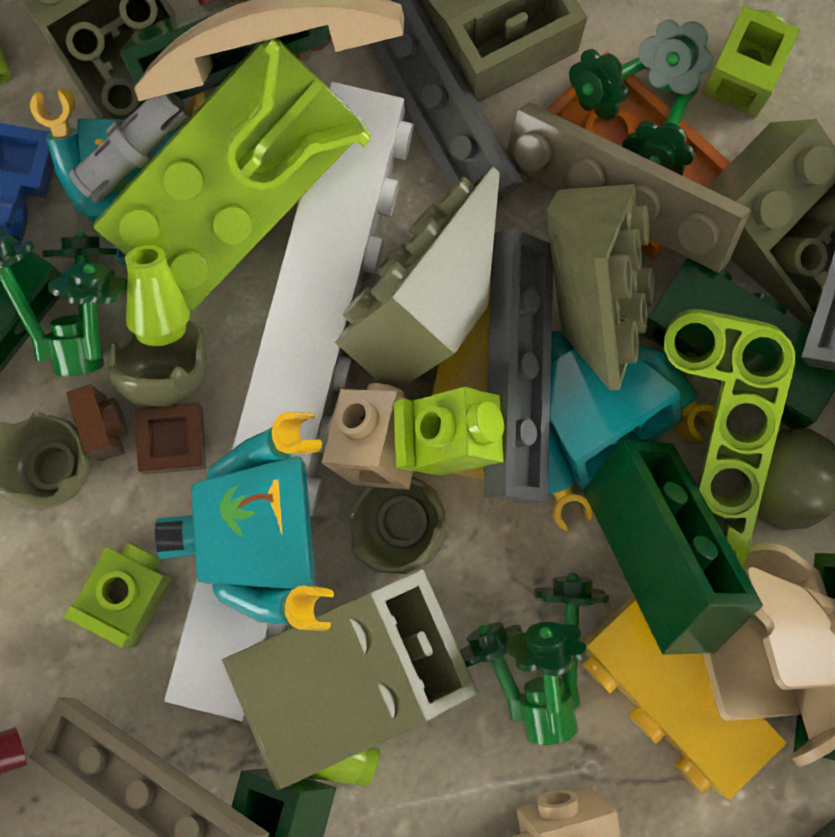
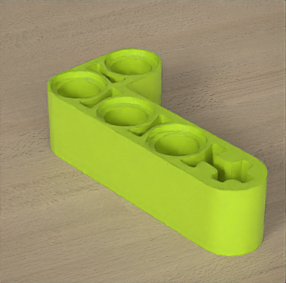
[664,309,795,567]

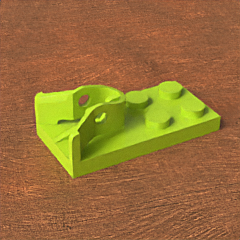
[93,38,372,311]

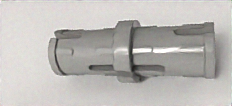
[69,93,191,203]

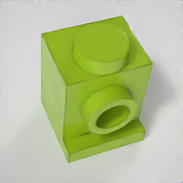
[701,5,801,117]
[393,387,504,476]
[63,542,173,648]

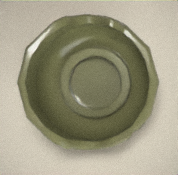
[108,320,207,407]
[0,411,92,510]
[743,427,835,530]
[348,476,447,574]

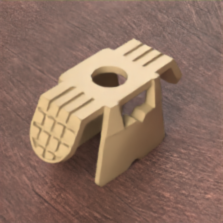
[703,543,835,767]

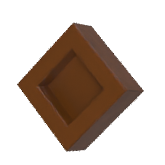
[66,384,127,461]
[135,403,206,475]

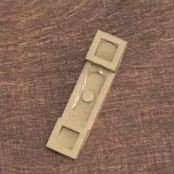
[134,0,404,101]

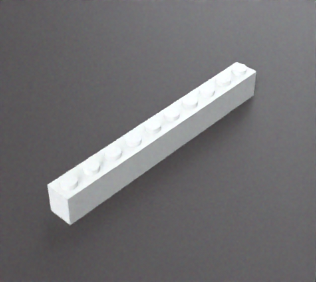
[164,82,414,721]

